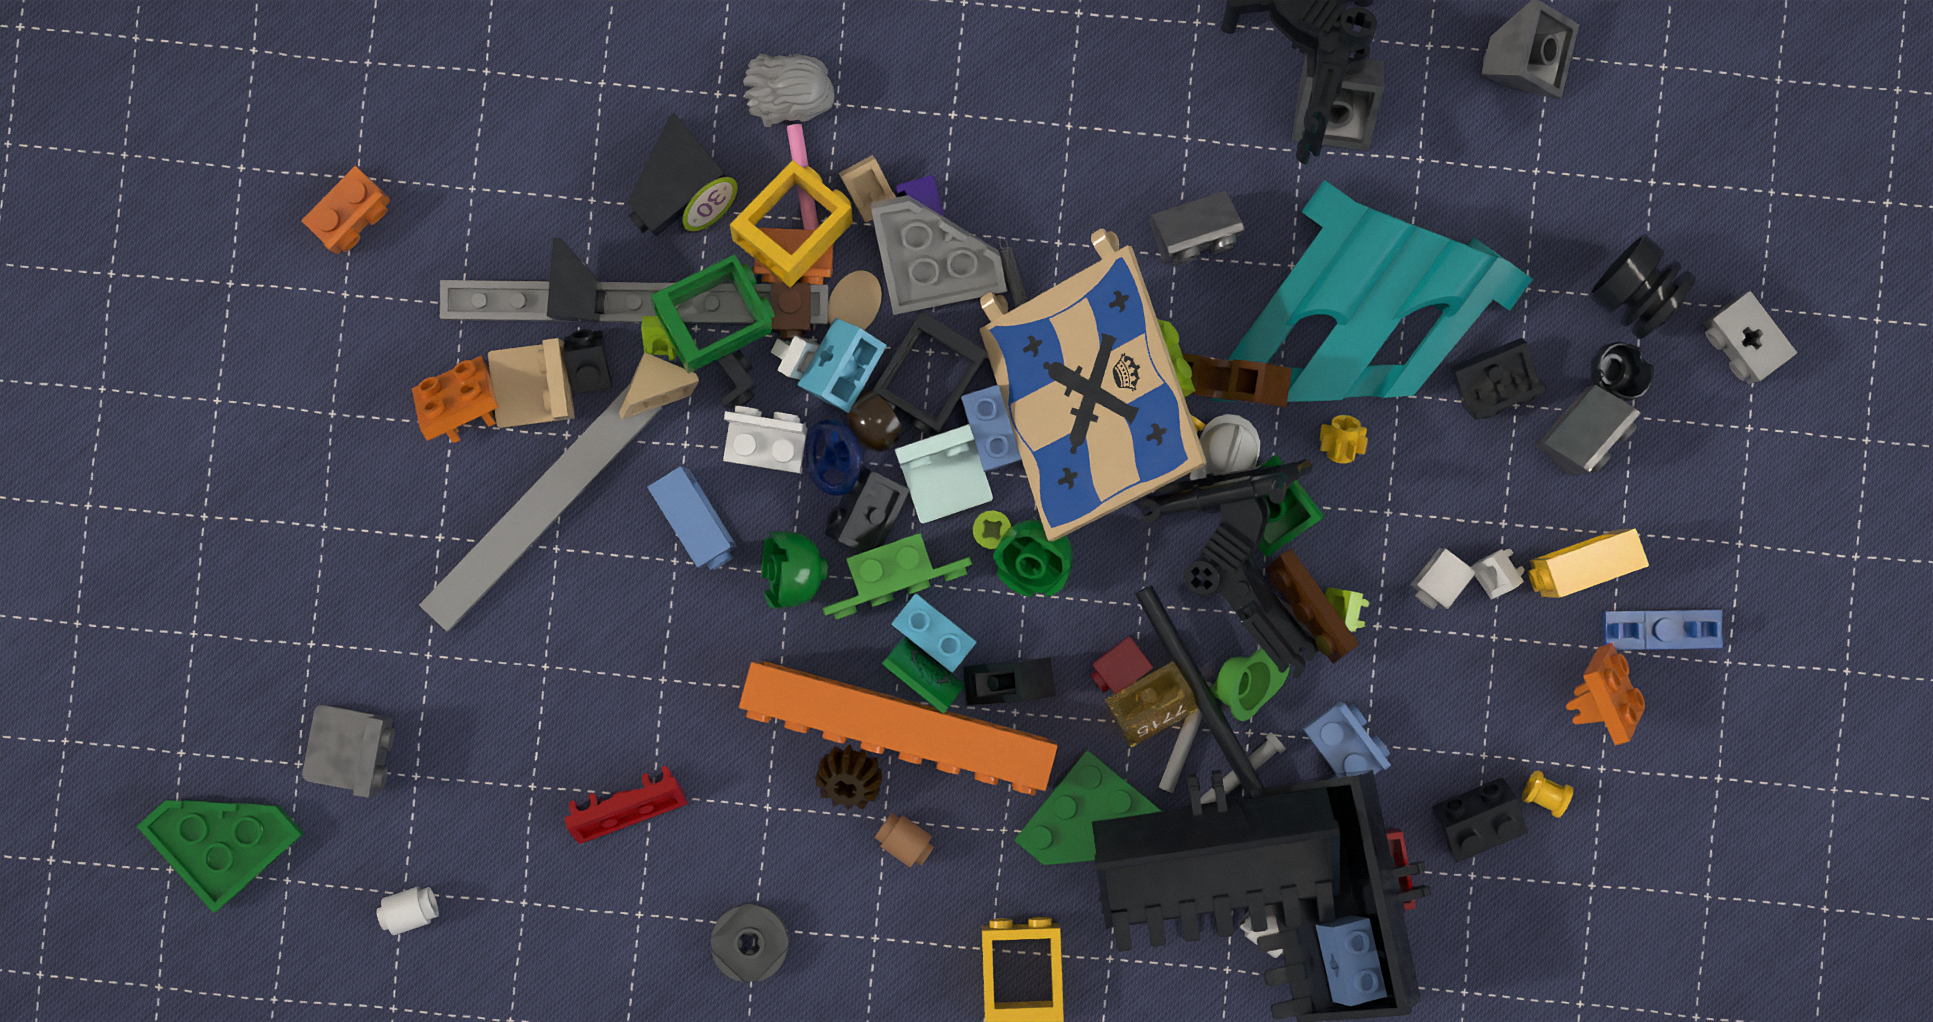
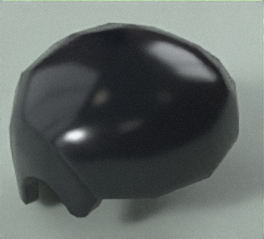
[1591,341,1654,401]

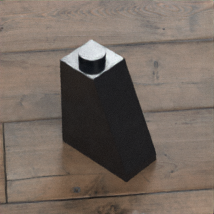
[627,113,726,237]

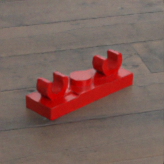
[564,766,688,845]

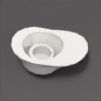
[1190,414,1260,506]

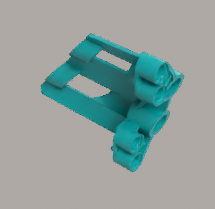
[1212,180,1533,402]

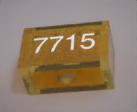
[1105,661,1198,748]

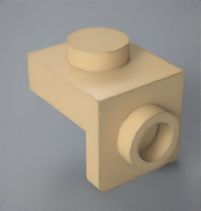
[839,155,896,222]

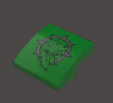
[882,636,965,714]

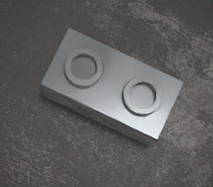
[1702,291,1797,384]

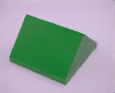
[1256,454,1324,558]

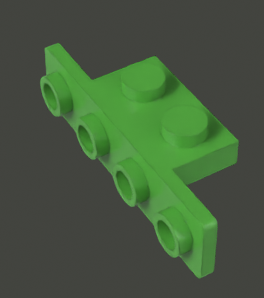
[822,533,972,620]

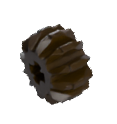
[815,744,883,812]

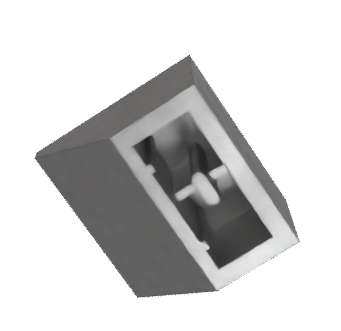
[1149,191,1245,267]
[1536,385,1641,475]

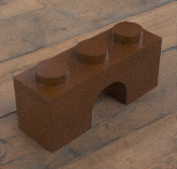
[1182,353,1292,408]

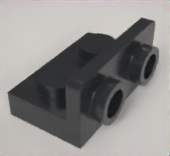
[825,465,910,553]

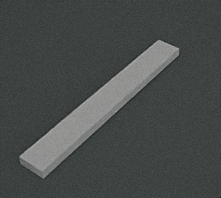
[419,383,662,632]

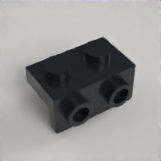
[1450,338,1546,419]
[1433,778,1528,863]

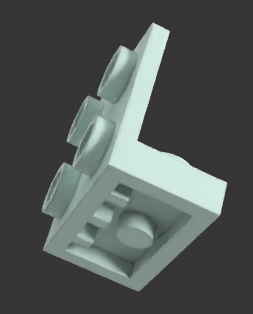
[895,425,993,523]

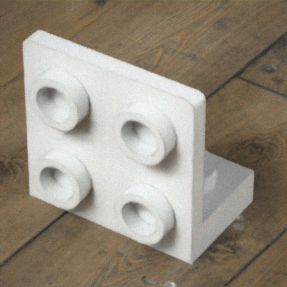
[723,406,808,474]

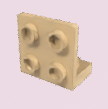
[488,338,575,428]

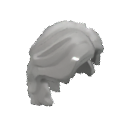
[743,54,835,127]

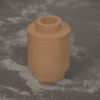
[874,812,934,868]

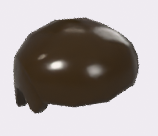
[847,390,902,452]

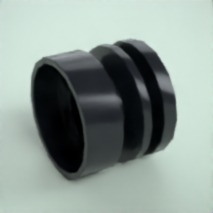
[1589,234,1696,339]

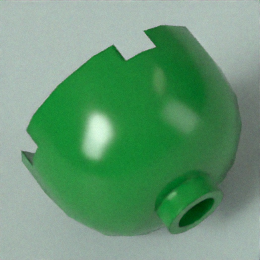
[993,518,1073,597]
[761,531,827,609]

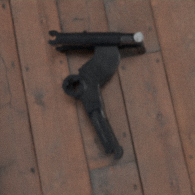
[1221,0,1377,165]
[1139,459,1319,678]

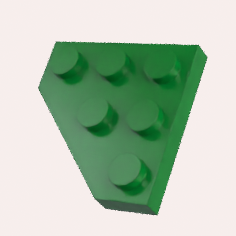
[1014,750,1162,865]
[136,799,305,913]

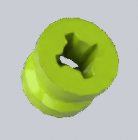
[973,510,1011,549]

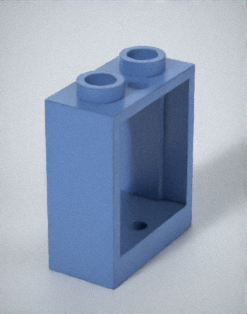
[647,466,738,570]

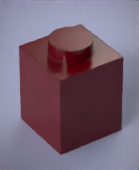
[1090,635,1153,696]

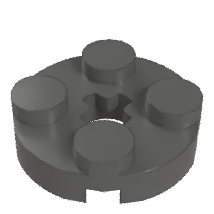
[711,902,790,982]

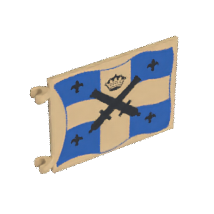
[980,228,1207,541]

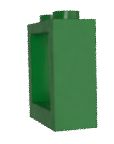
[651,254,775,374]

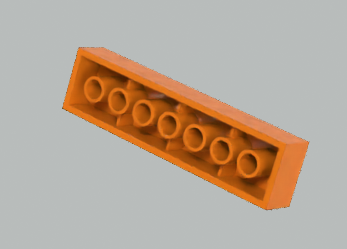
[739,659,1058,795]

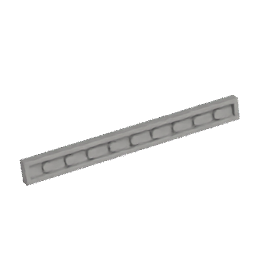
[440,280,829,325]

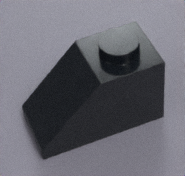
[547,238,608,323]
[963,657,1055,705]

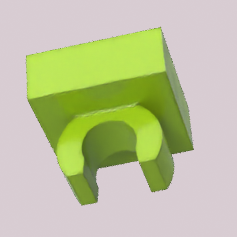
[641,316,682,360]
[1325,587,1369,632]

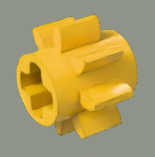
[1319,415,1368,464]

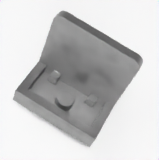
[302,705,395,798]

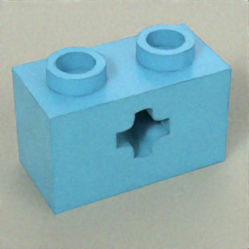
[798,318,887,413]
[891,593,977,673]

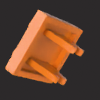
[412,355,499,444]
[1566,643,1645,746]

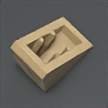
[619,352,699,420]

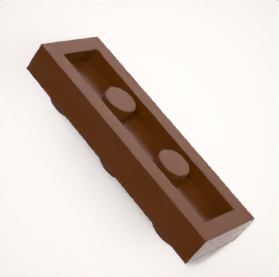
[1266,548,1360,664]

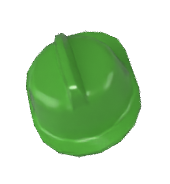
[1210,647,1290,721]

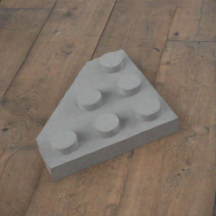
[870,195,1007,315]

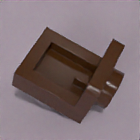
[771,282,812,340]

